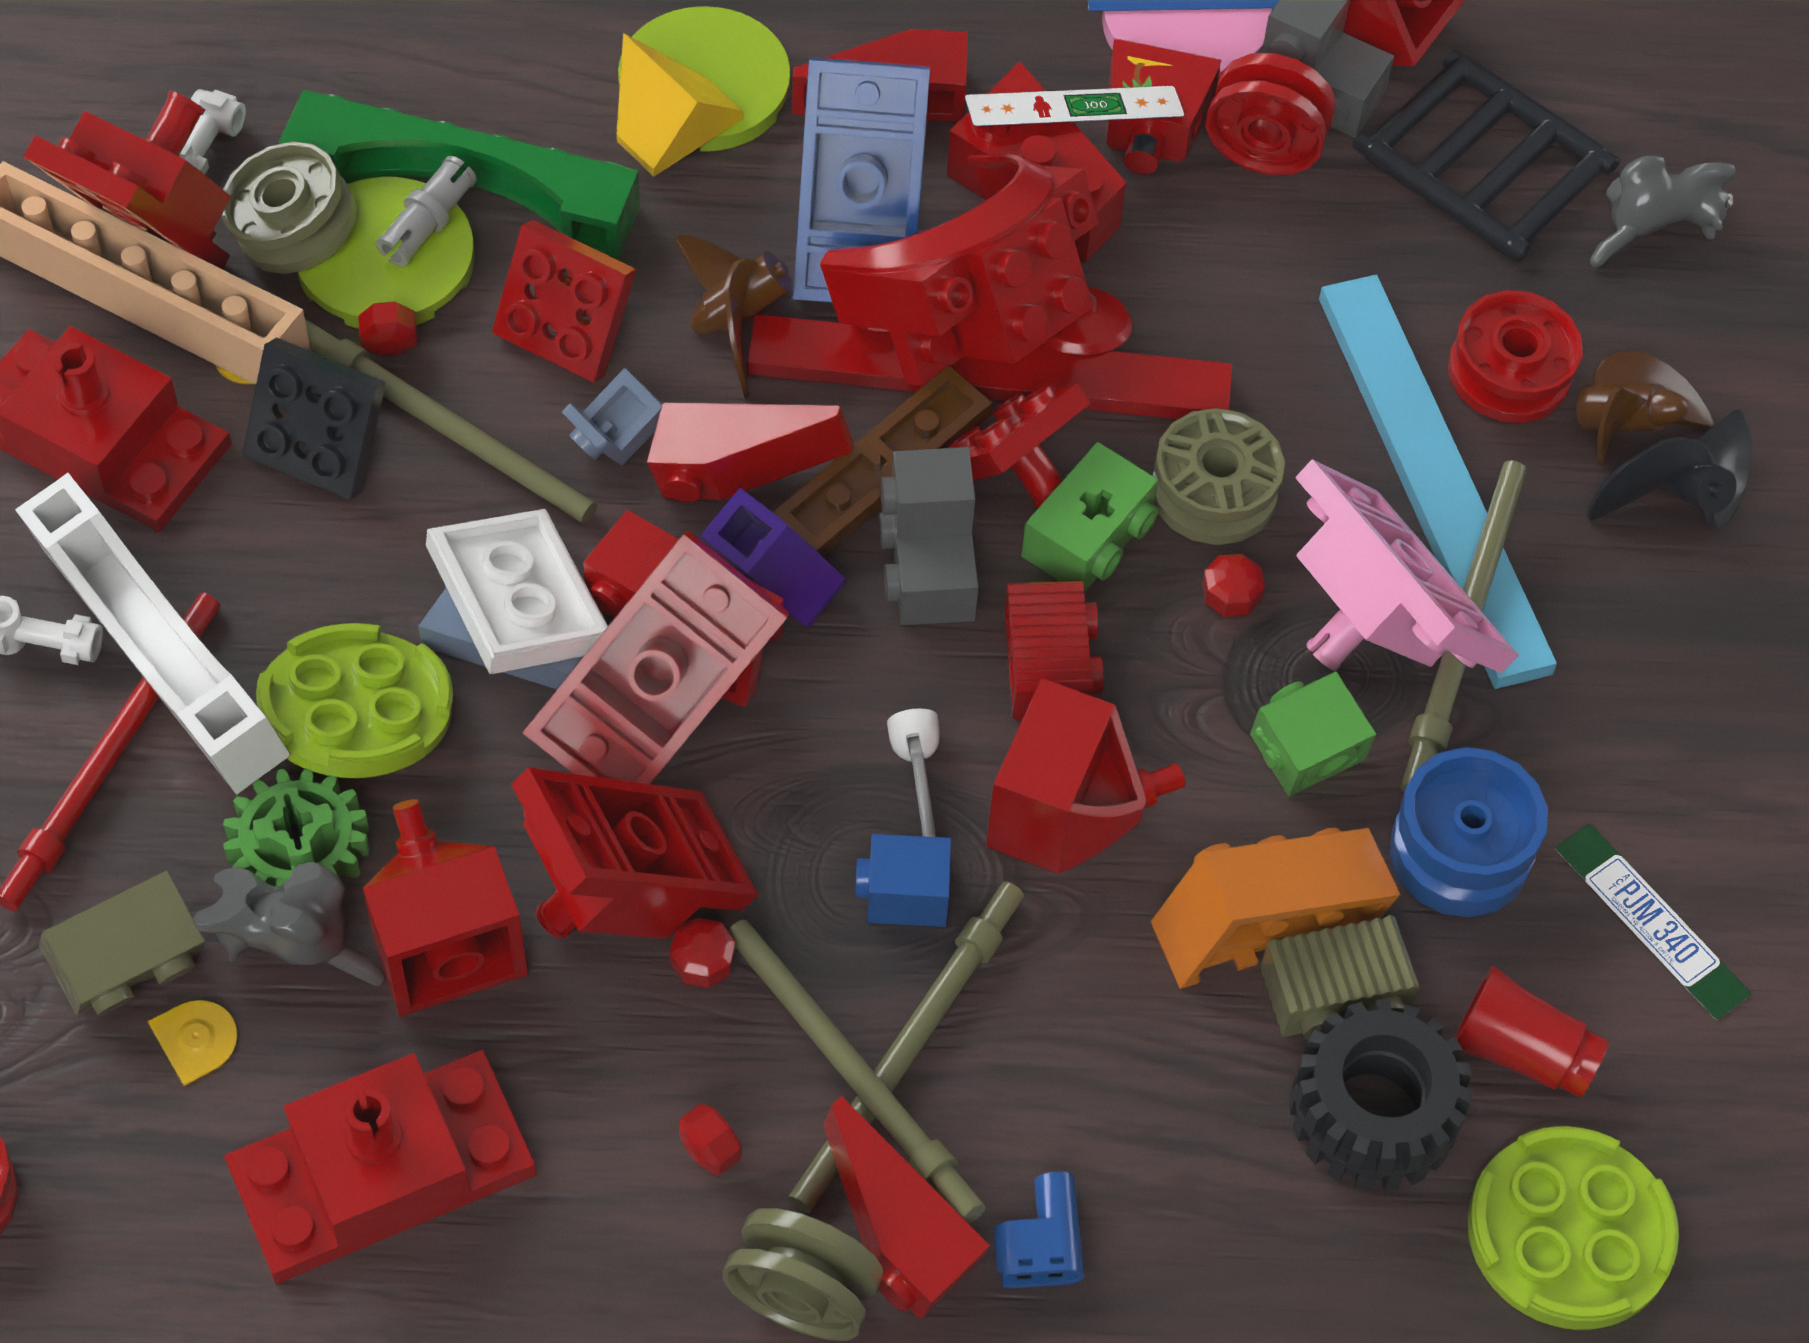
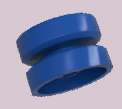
[1389,747,1548,918]

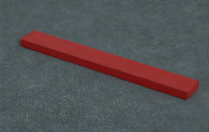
[747,314,1232,419]

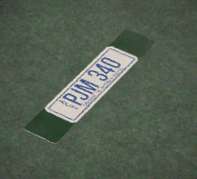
[1555,824,1751,1020]

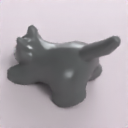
[1590,156,1736,268]
[193,862,385,986]

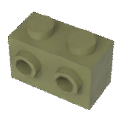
[39,870,205,1016]

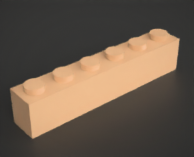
[0,161,311,385]

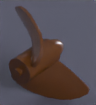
[675,234,793,397]
[1576,350,1714,466]

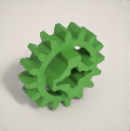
[223,769,370,887]

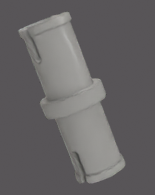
[376,156,477,267]

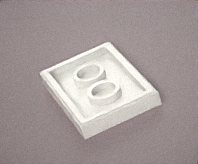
[426,509,608,674]

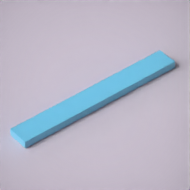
[1319,274,1557,689]

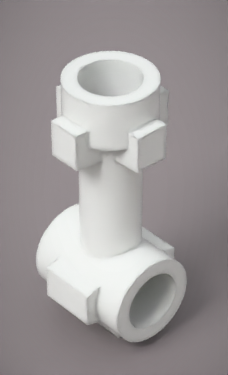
[179,89,246,175]
[0,596,103,665]

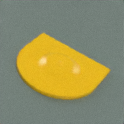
[147,1000,238,1086]

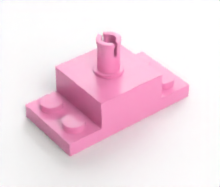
[1295,459,1519,673]

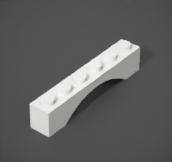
[15,473,290,795]

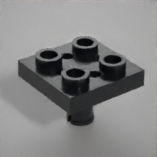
[242,337,386,500]

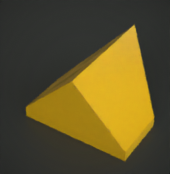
[617,33,743,177]

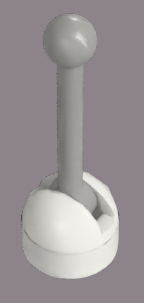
[887,708,940,837]

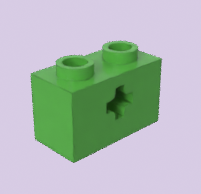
[1021,442,1159,593]

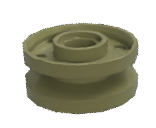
[221,141,357,274]
[1153,408,1285,545]
[722,1208,883,1341]

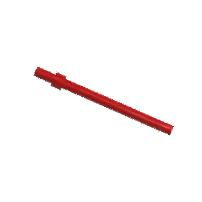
[0,593,221,912]

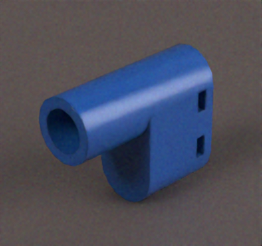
[993,1172,1085,1288]

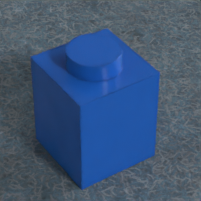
[855,834,951,927]

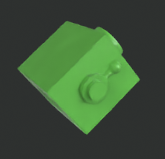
[1250,671,1376,797]

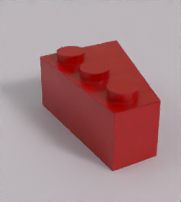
[947,61,1127,262]

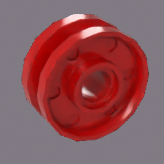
[1205,53,1337,175]
[1448,290,1583,424]

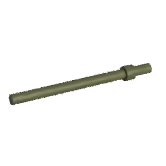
[305,320,597,524]
[1400,461,1527,792]
[787,882,1024,1214]
[728,920,986,1224]

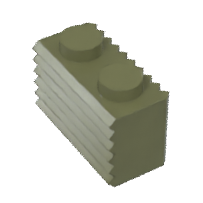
[1261,915,1419,1040]

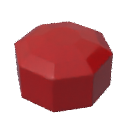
[358,302,418,357]
[1202,554,1265,617]
[670,918,736,988]
[679,1103,742,1176]

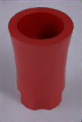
[1455,965,1609,1097]

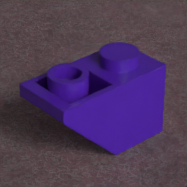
[700,488,847,629]

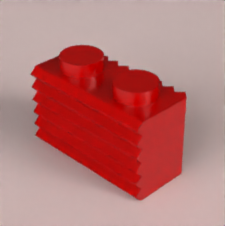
[1004,581,1103,721]

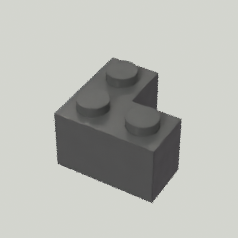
[1262,0,1394,138]
[879,447,978,626]

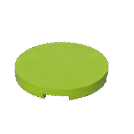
[618,6,790,152]
[297,177,475,329]
[256,623,453,778]
[1468,1126,1679,1330]

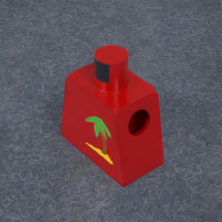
[1106,38,1222,174]

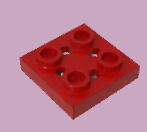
[491,220,637,383]
[948,383,1091,508]

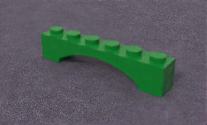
[278,89,640,260]

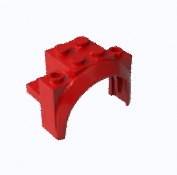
[820,154,1099,386]

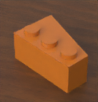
[1150,827,1401,989]

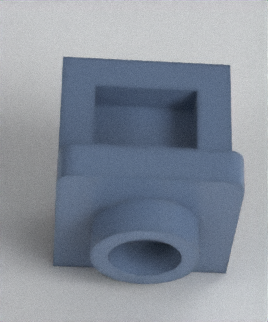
[562,368,663,466]

